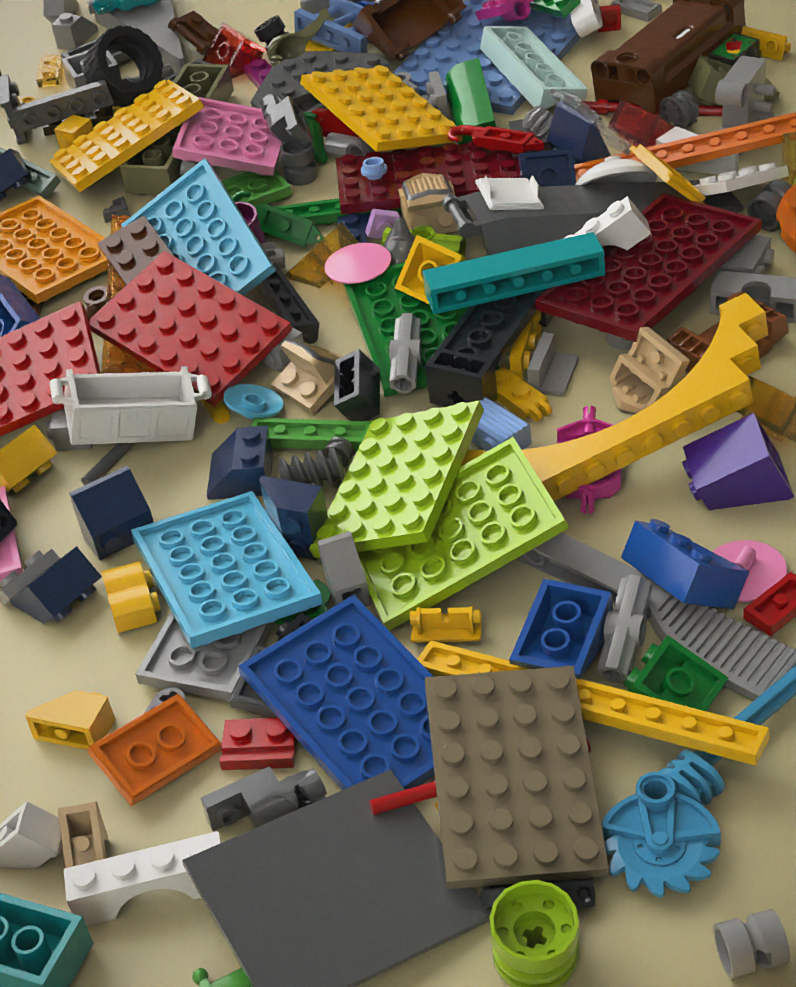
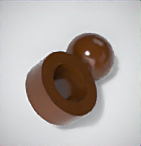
[83,286,112,320]

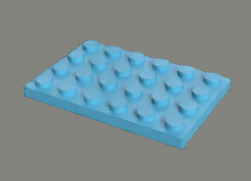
[121,158,276,296]
[131,491,323,649]

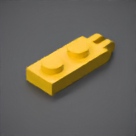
[495,366,552,422]

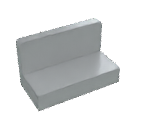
[527,332,578,397]

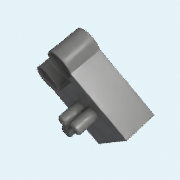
[715,55,776,155]

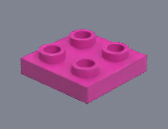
[475,0,534,22]

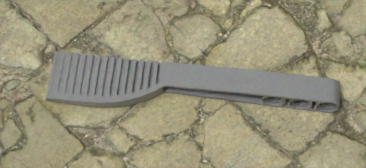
[516,533,796,700]

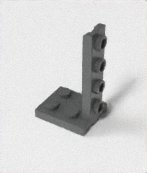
[0,74,114,145]

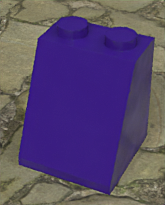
[682,413,794,510]

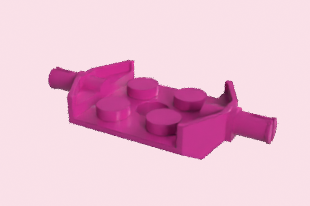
[557,405,621,514]

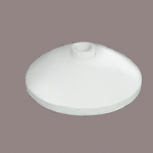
[575,156,657,185]

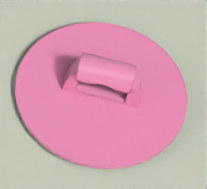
[325,243,391,284]
[712,540,787,602]

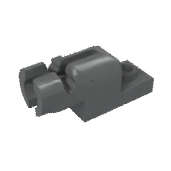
[260,93,312,146]
[200,766,327,831]

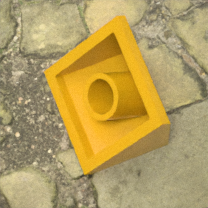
[395,235,465,304]

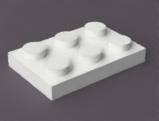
[694,162,789,195]

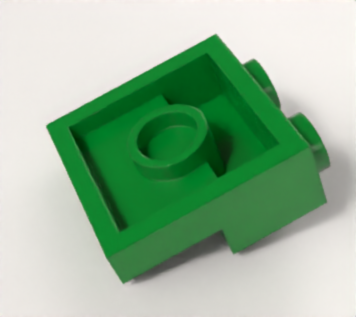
[623,635,729,711]

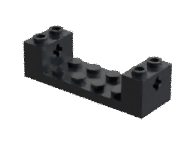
[425,288,554,407]

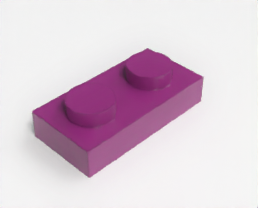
[243,59,272,89]

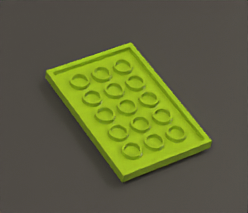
[309,401,484,558]
[357,437,569,631]

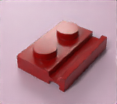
[219,718,297,770]

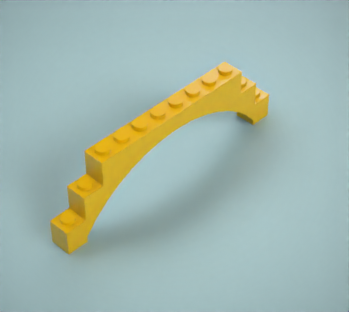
[460,293,768,501]

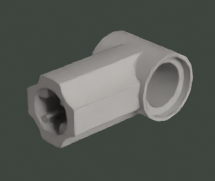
[324,132,375,158]

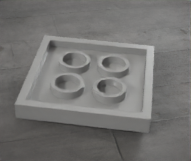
[135,611,273,701]

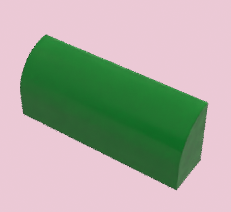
[445,58,496,144]

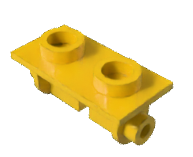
[740,26,791,61]
[410,606,482,643]

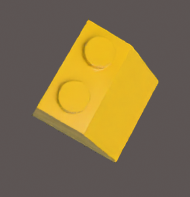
[0,424,58,493]

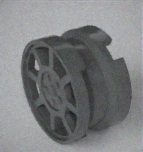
[660,90,699,130]

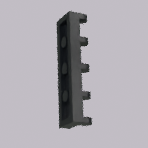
[257,266,320,343]

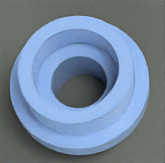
[361,157,387,180]

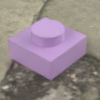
[365,209,400,239]

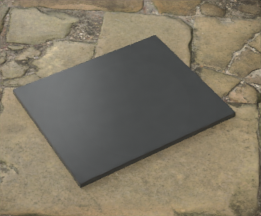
[182,769,490,987]

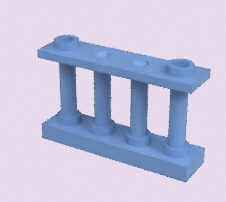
[294,0,370,53]

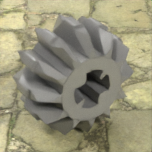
[522,106,553,149]

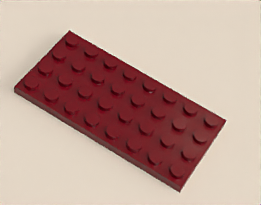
[335,141,542,215]
[535,193,762,342]

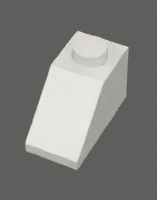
[0,801,63,868]

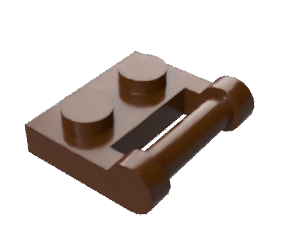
[168,10,227,56]

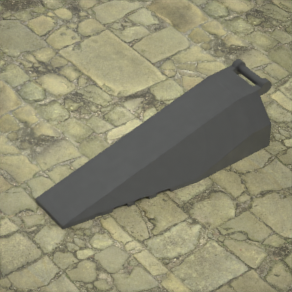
[442,179,744,256]

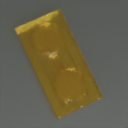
[36,54,63,88]

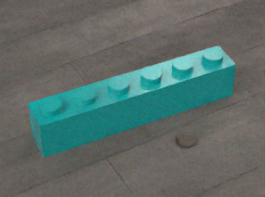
[422,232,605,314]

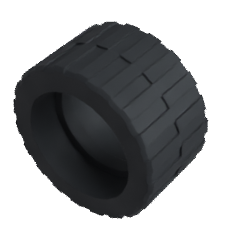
[83,25,163,107]

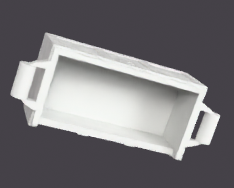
[49,366,212,445]

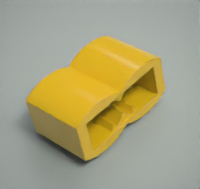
[101,561,161,633]

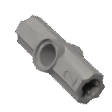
[389,313,422,394]
[597,574,652,684]

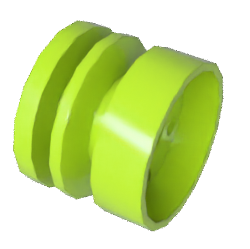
[489,880,579,987]

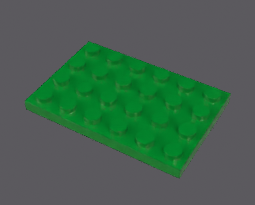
[343,262,500,397]

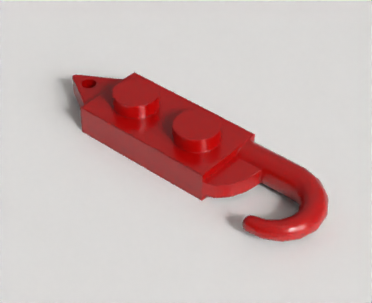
[447,125,544,155]

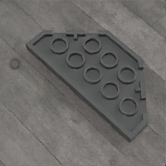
[251,51,390,109]

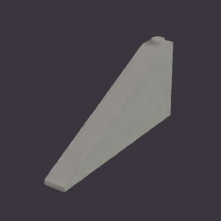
[87,0,185,73]

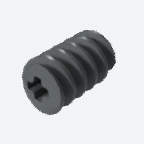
[278,447,345,488]

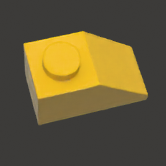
[25,690,116,750]

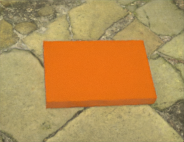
[88,693,222,807]

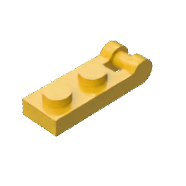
[509,310,542,380]

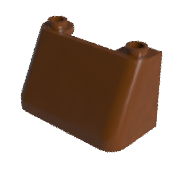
[353,0,466,62]

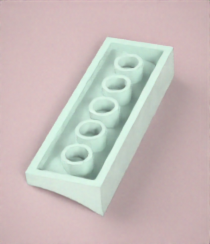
[480,26,588,109]

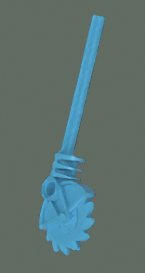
[601,666,796,898]

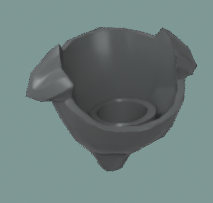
[383,218,415,266]

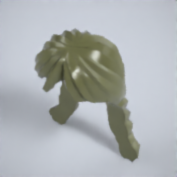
[267,9,341,67]

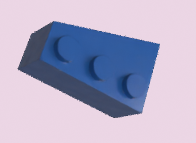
[621,519,750,609]

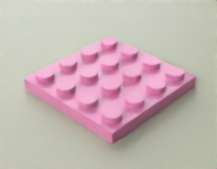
[172,97,283,176]

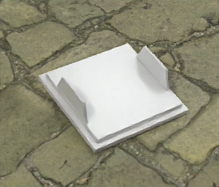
[475,176,544,210]

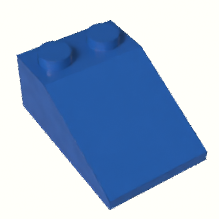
[509,578,613,679]

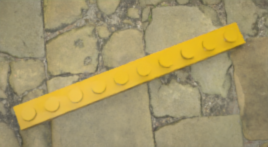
[417,640,770,766]

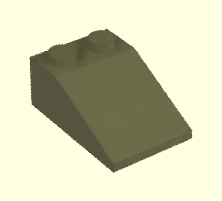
[688,55,780,106]

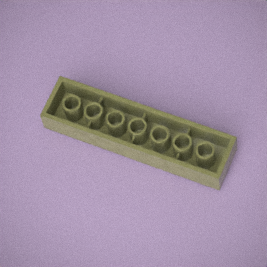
[120,64,234,195]

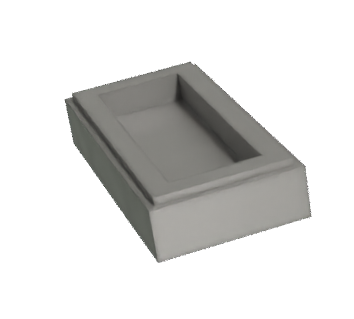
[611,0,662,22]

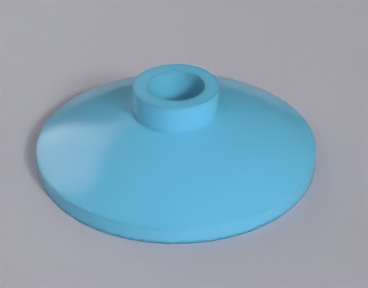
[224,384,284,419]

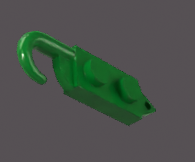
[232,191,326,248]

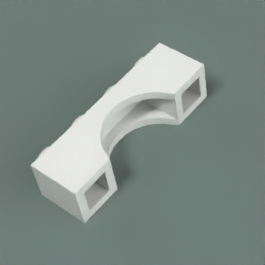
[565,196,651,250]
[64,831,222,926]

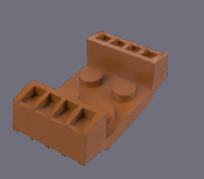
[667,291,788,373]

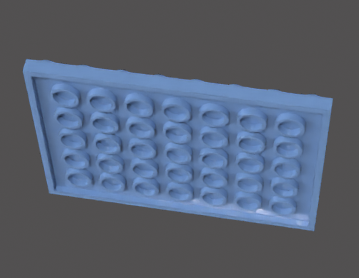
[393,0,581,115]

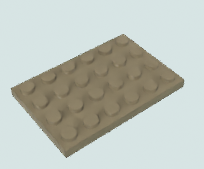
[425,666,609,889]

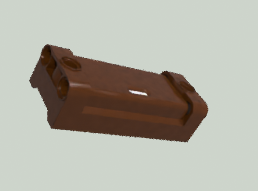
[590,0,746,113]

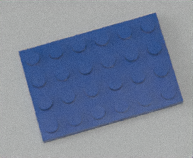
[238,595,434,790]

